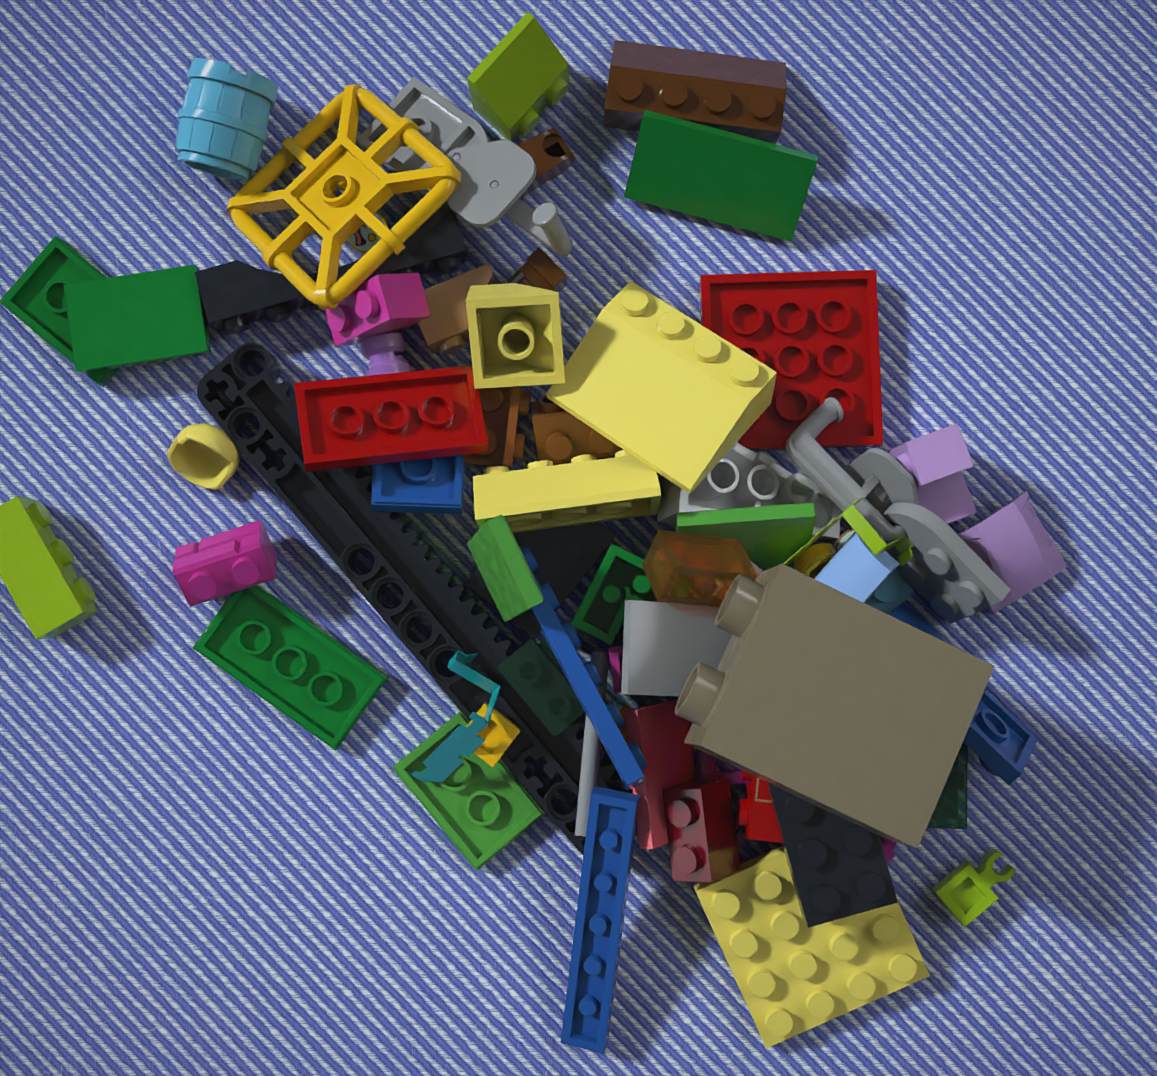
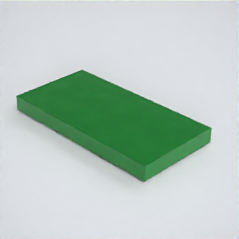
[624,110,818,241]
[192,584,389,751]

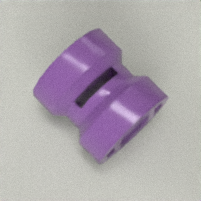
[360,333,411,376]

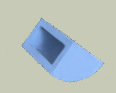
[814,531,900,603]

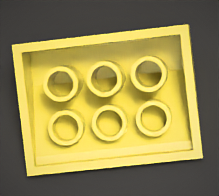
[547,281,777,494]

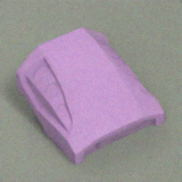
[957,491,1067,614]

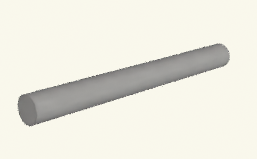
[575,652,609,837]

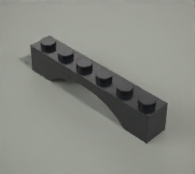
[194,201,469,334]

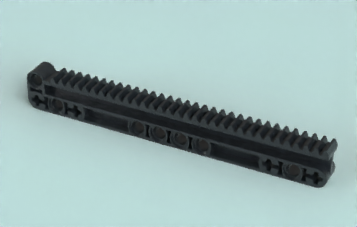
[197,342,633,855]

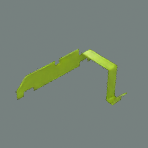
[784,497,914,566]

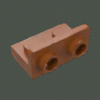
[464,386,531,470]

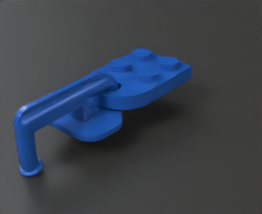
[890,605,1038,785]

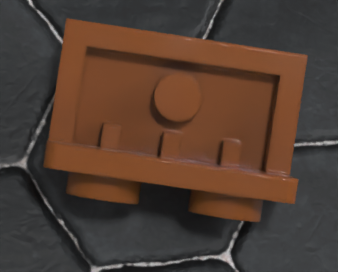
[530,395,623,465]

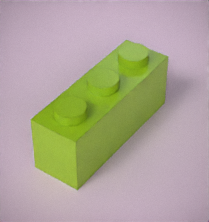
[0,496,98,640]

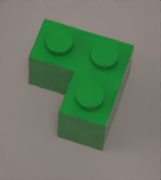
[571,544,693,645]

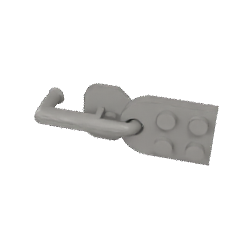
[356,77,573,256]
[786,397,1011,624]

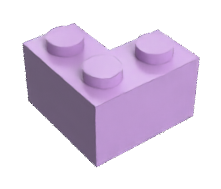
[887,423,977,524]

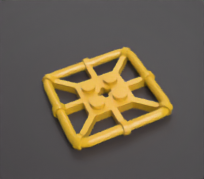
[227,83,462,310]

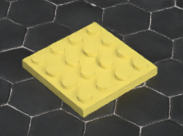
[693,845,930,1049]

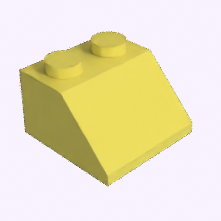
[466,283,565,389]

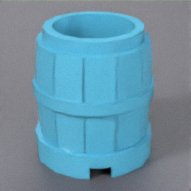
[175,58,278,181]

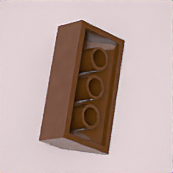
[603,40,787,144]

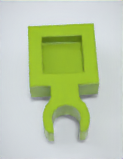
[932,849,1016,927]

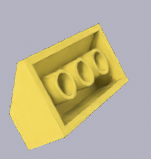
[473,450,661,533]

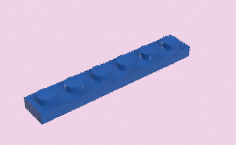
[520,544,648,791]
[561,786,640,1053]

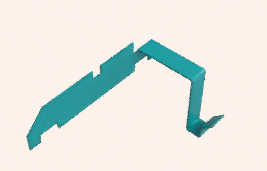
[411,651,501,782]

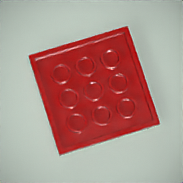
[699,270,883,450]

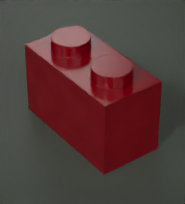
[662,779,740,882]

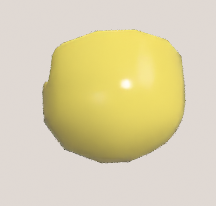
[167,423,241,490]

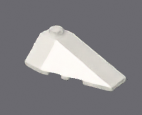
[657,441,841,540]

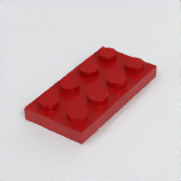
[294,365,488,472]

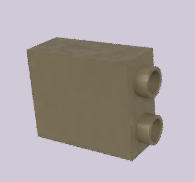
[675,564,994,849]

